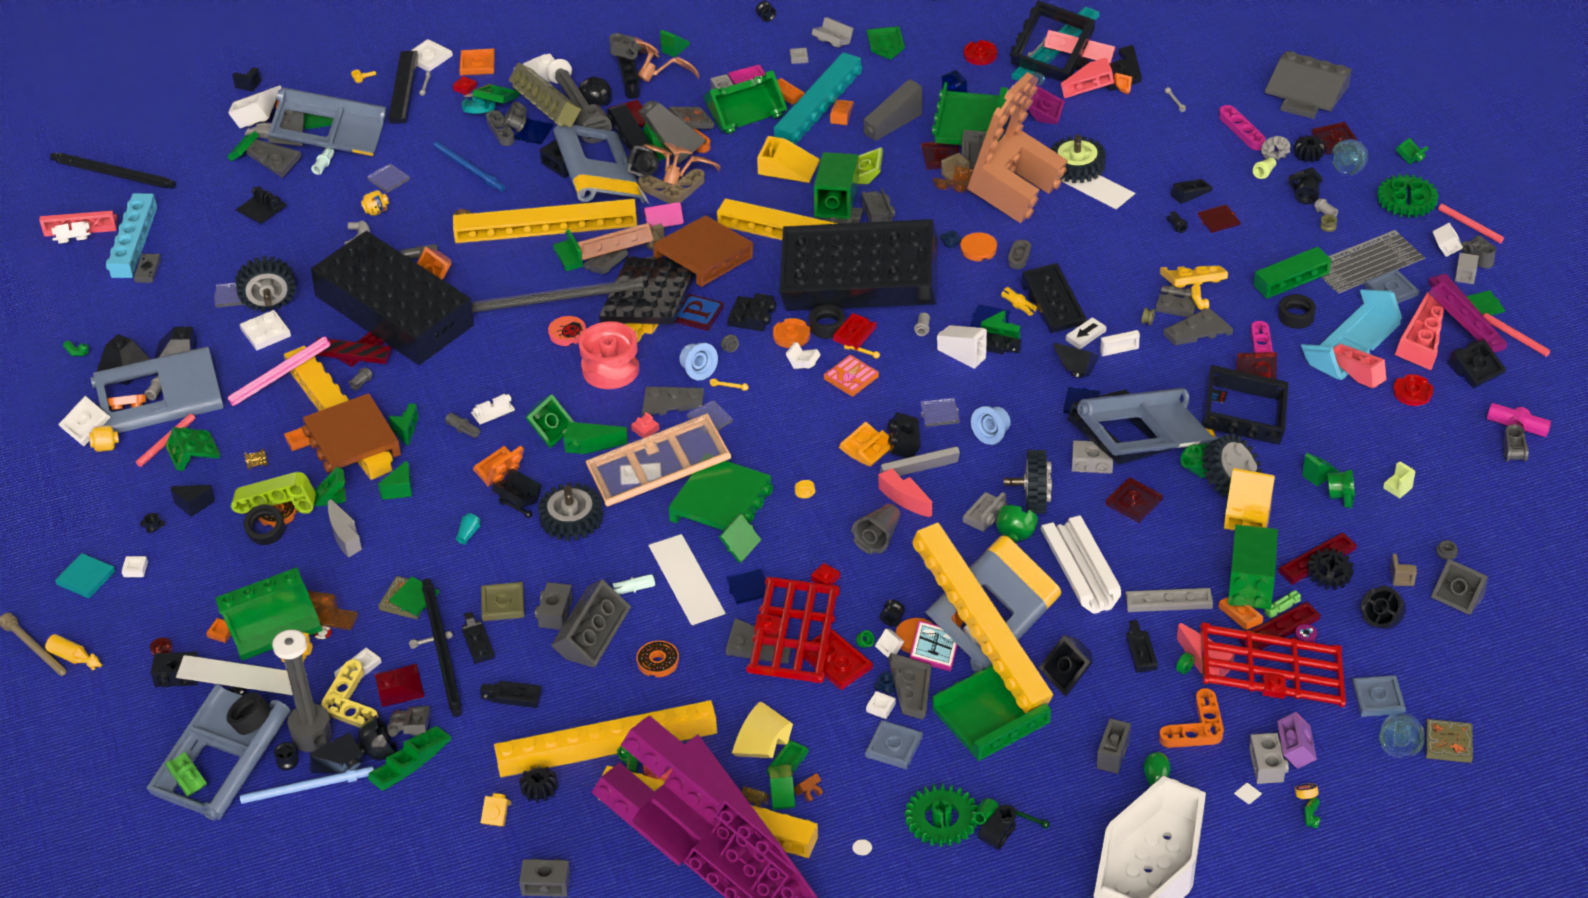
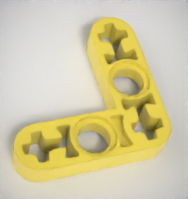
[321,659,379,728]

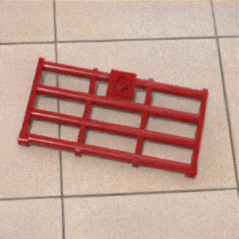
[746,577,840,683]
[1200,622,1346,707]

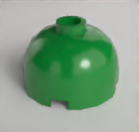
[996,505,1038,543]

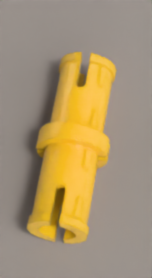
[1001,287,1037,316]

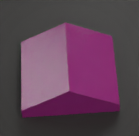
[1028,85,1065,124]

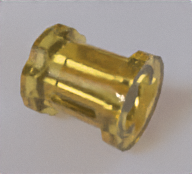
[244,448,268,470]

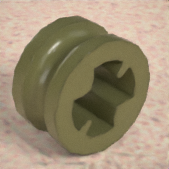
[1320,214,1338,232]
[1141,307,1155,326]

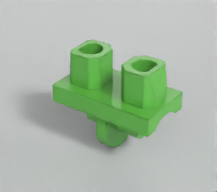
[165,752,207,797]

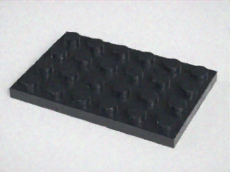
[599,256,695,324]

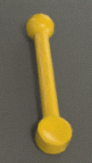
[844,345,880,359]
[710,379,749,391]

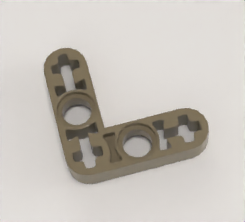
[638,169,705,204]

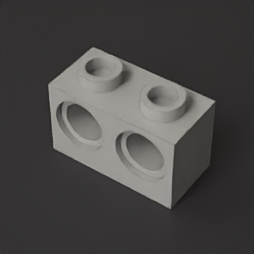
[1249,733,1289,784]

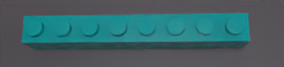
[774,52,862,145]

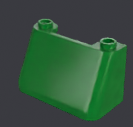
[703,70,788,134]

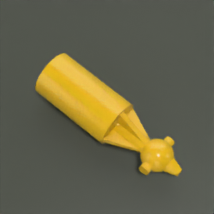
[45,634,102,670]

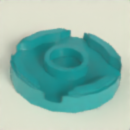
[461,97,496,114]

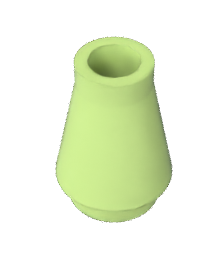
[1253,158,1276,179]

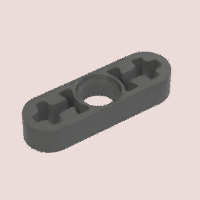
[486,110,515,146]

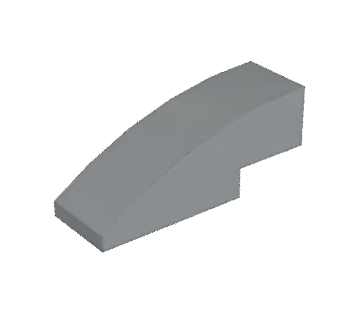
[328,500,362,558]

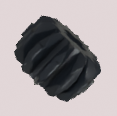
[1294,134,1325,163]
[519,765,558,803]

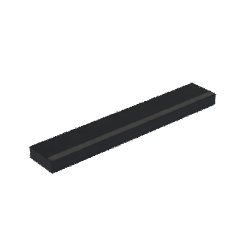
[388,51,418,124]

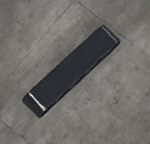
[615,54,640,99]
[607,104,659,162]

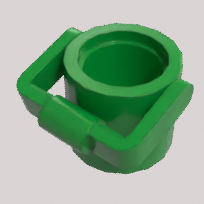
[1181,443,1209,478]
[1327,470,1355,508]

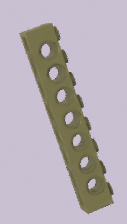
[509,62,581,127]

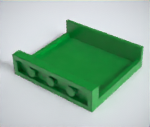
[932,82,1008,145]
[669,454,773,531]
[215,567,323,661]
[933,664,1051,762]

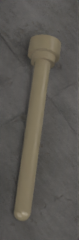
[0,612,66,676]

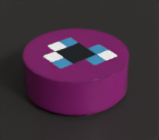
[1295,624,1317,643]

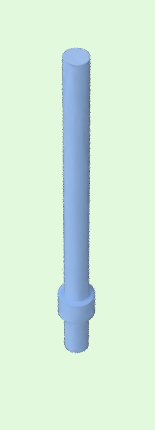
[240,766,374,804]

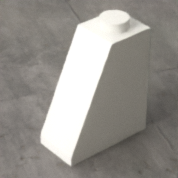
[937,325,987,369]

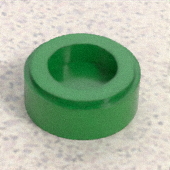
[1176,652,1195,675]

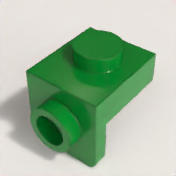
[1395,138,1429,165]

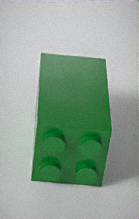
[814,152,859,219]
[1228,525,1278,610]

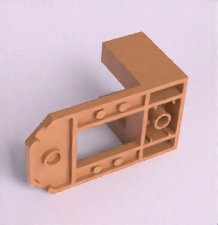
[967,72,1068,223]

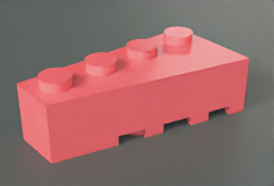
[1395,292,1444,370]

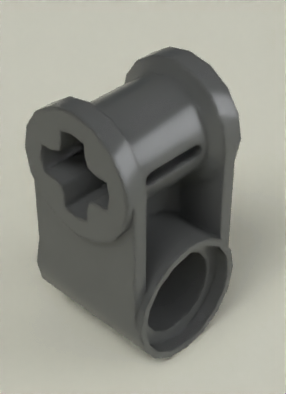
[609,33,642,59]
[503,101,527,132]
[1461,235,1496,268]
[1503,424,1529,462]

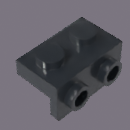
[492,469,541,508]

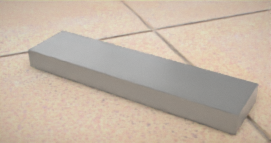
[880,447,960,476]
[1125,588,1213,612]

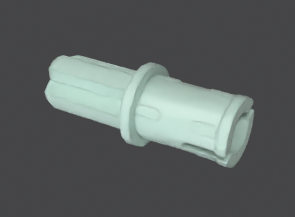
[311,148,334,175]
[613,575,655,595]

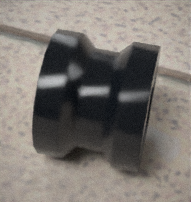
[756,1,776,22]
[880,600,905,627]
[274,742,299,770]

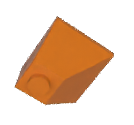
[417,247,451,280]

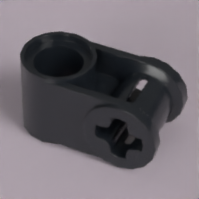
[978,805,1016,850]

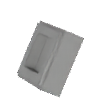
[790,48,808,64]

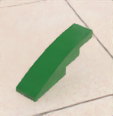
[368,726,451,791]

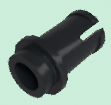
[1167,211,1188,233]

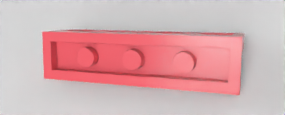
[1044,30,1116,63]
[39,211,118,237]

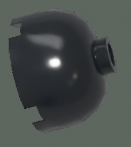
[578,76,612,107]
[1361,585,1406,630]
[357,715,399,761]

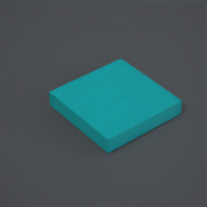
[55,553,115,598]

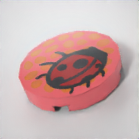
[548,316,586,346]

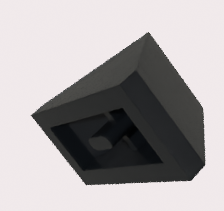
[171,485,215,517]

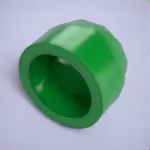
[855,630,875,648]

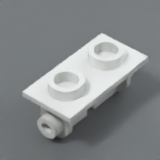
[52,221,92,244]
[471,394,515,425]

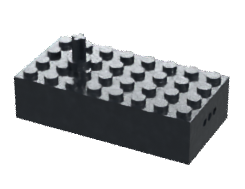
[780,219,938,311]
[311,230,474,365]

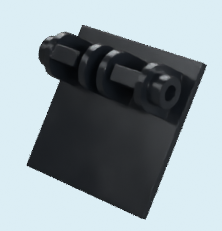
[236,186,287,224]

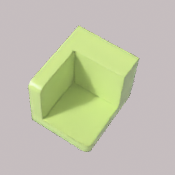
[1383,461,1415,498]

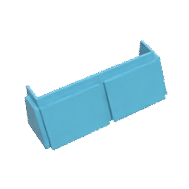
[1301,289,1402,380]

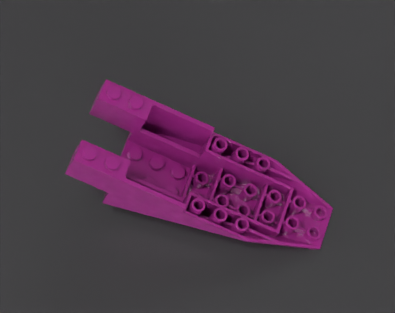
[592,715,818,898]

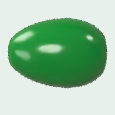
[1143,752,1171,786]

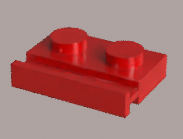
[833,313,877,350]

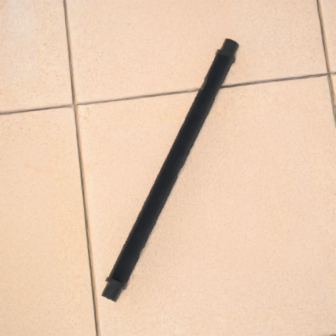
[50,152,176,189]
[422,578,462,717]

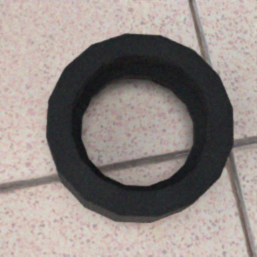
[1278,294,1316,329]
[809,304,845,339]
[244,504,285,545]
[226,692,270,735]

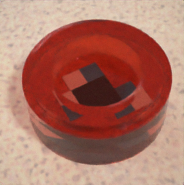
[150,638,173,656]

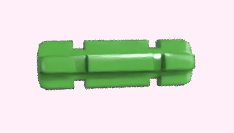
[1264,590,1301,618]

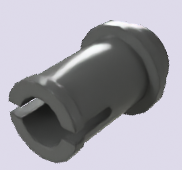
[348,367,373,391]

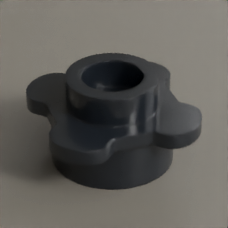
[140,513,165,533]

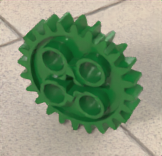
[1377,174,1438,218]

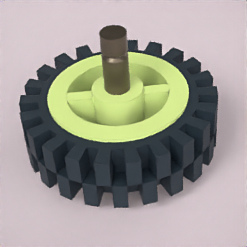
[1051,134,1106,183]

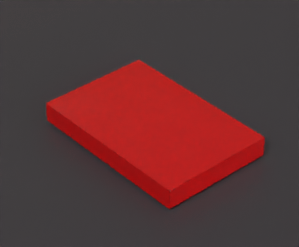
[803,629,873,690]

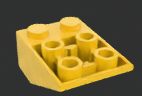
[757,136,820,183]
[1224,468,1275,531]

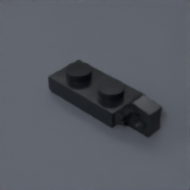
[986,332,1021,355]
[462,612,495,664]
[1126,620,1158,673]
[480,681,542,708]

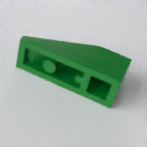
[563,422,628,454]

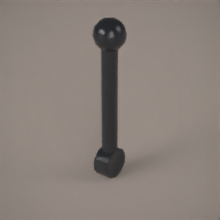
[499,497,532,518]

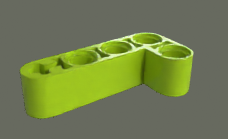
[231,472,316,514]

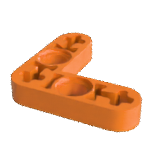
[1159,688,1224,748]

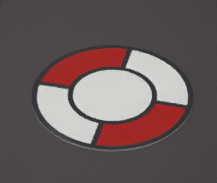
[314,626,332,640]

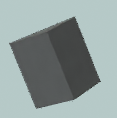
[1431,559,1488,615]

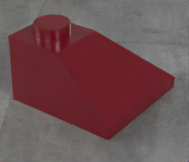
[374,663,424,707]

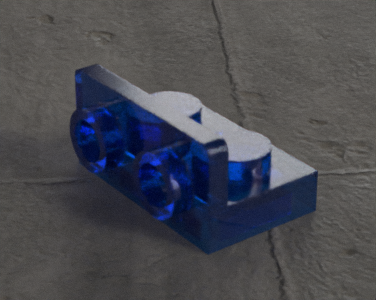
[941,70,967,93]

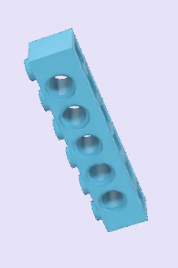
[106,193,157,278]

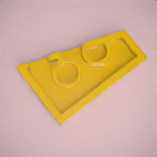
[1160,266,1228,288]

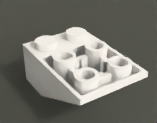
[228,85,281,128]

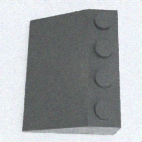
[1265,51,1352,111]

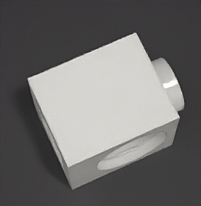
[1433,223,1463,257]

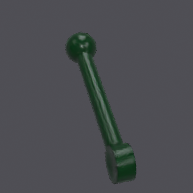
[1010,805,1050,829]

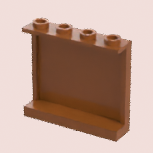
[653,215,753,287]
[302,393,401,474]

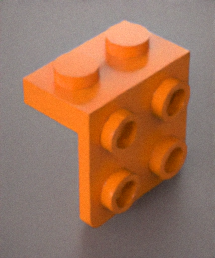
[473,446,524,487]

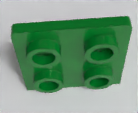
[165,427,220,471]

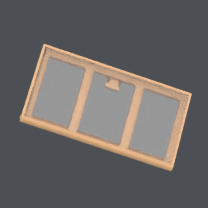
[586,413,731,507]

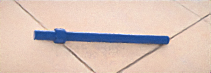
[433,141,506,192]

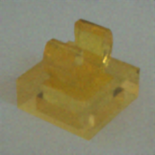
[742,787,769,808]

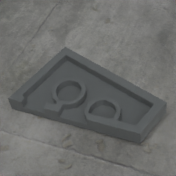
[1163,308,1233,346]
[725,618,793,664]
[888,653,931,720]

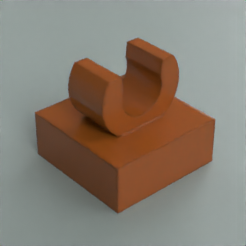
[794,773,823,802]

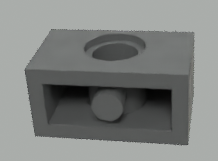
[535,582,573,630]
[1097,718,1131,774]
[519,859,571,897]

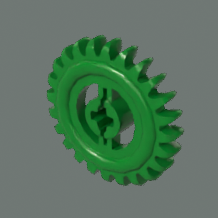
[904,783,978,847]

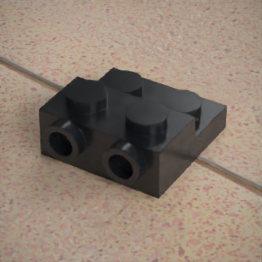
[727,293,776,332]
[1449,339,1507,389]

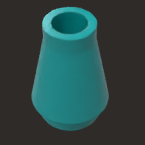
[455,513,481,544]

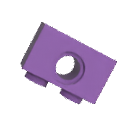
[1277,712,1317,769]

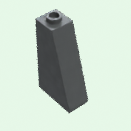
[863,79,922,141]
[639,100,706,163]

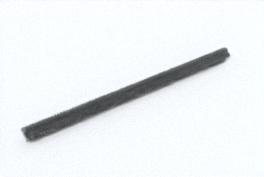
[471,277,644,313]

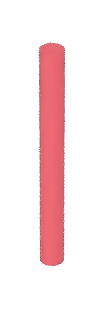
[1438,204,1504,243]
[1483,313,1550,357]
[136,413,195,467]

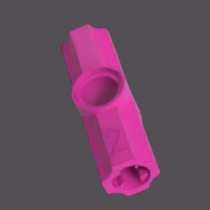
[1487,403,1552,437]

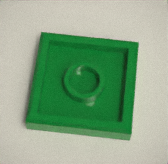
[473,84,520,104]

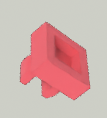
[631,412,659,438]

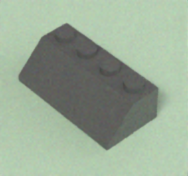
[551,579,631,667]

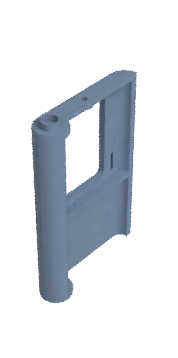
[90,346,224,433]
[146,684,290,821]

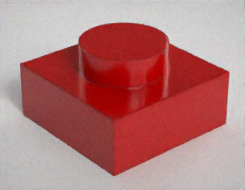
[453,76,477,95]
[811,563,840,585]

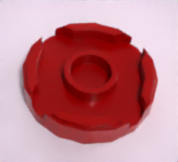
[964,40,998,65]
[1393,374,1433,406]

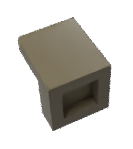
[941,153,970,183]
[1390,554,1417,586]

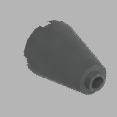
[851,504,900,554]

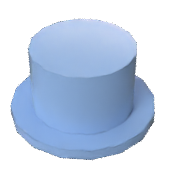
[679,343,718,381]
[971,406,1010,445]

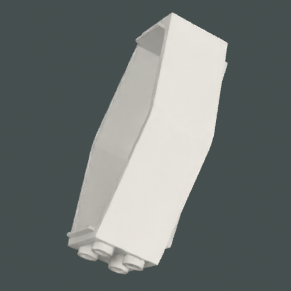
[1094,776,1206,898]

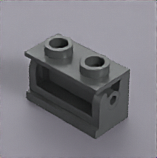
[962,130,986,169]
[862,188,895,222]

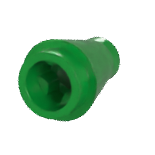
[973,798,999,825]

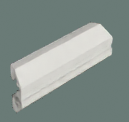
[1040,515,1121,614]

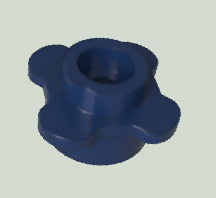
[940,231,962,248]
[874,672,895,694]

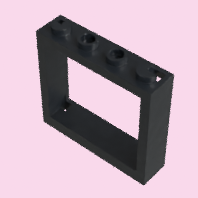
[1009,0,1095,82]
[1201,365,1288,445]
[1067,389,1171,465]

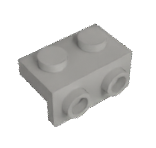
[811,17,853,47]
[963,492,1007,532]

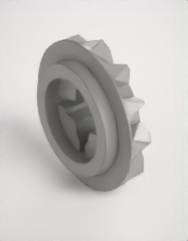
[1261,136,1290,161]

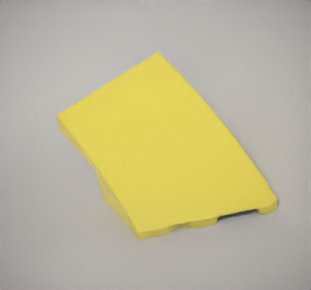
[732,702,793,758]

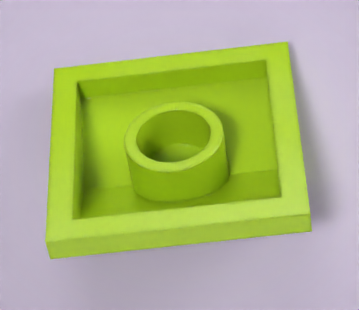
[859,147,883,184]

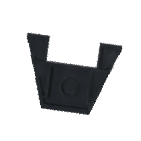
[1075,45,1142,91]

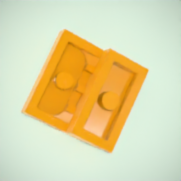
[839,422,890,467]

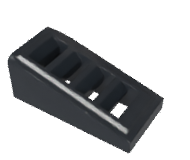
[1171,179,1213,204]

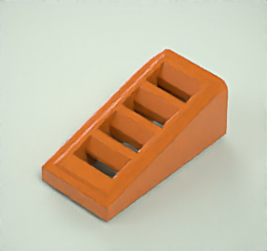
[830,100,854,125]

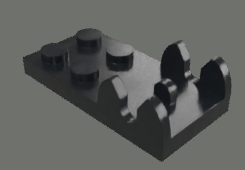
[1021,263,1087,333]

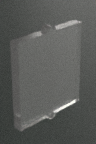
[367,164,410,193]
[214,283,246,308]
[920,398,960,427]
[687,400,733,435]

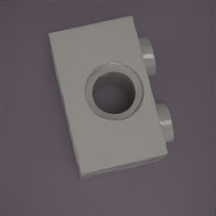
[1072,440,1113,473]

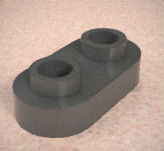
[1008,240,1031,269]

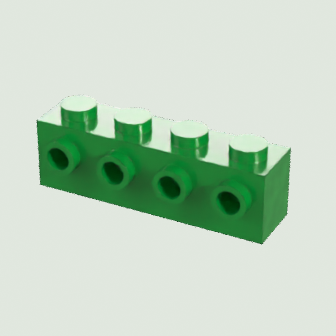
[1254,247,1331,299]

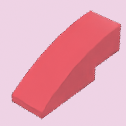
[878,468,932,517]

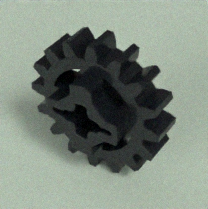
[1307,548,1354,590]

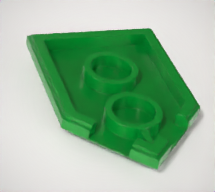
[866,26,905,60]

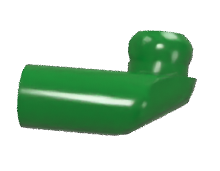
[63,340,89,356]
[617,746,639,773]
[1304,797,1321,829]

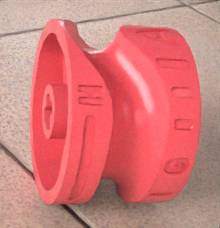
[579,322,640,389]

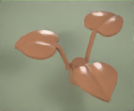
[634,37,699,82]
[642,142,720,185]

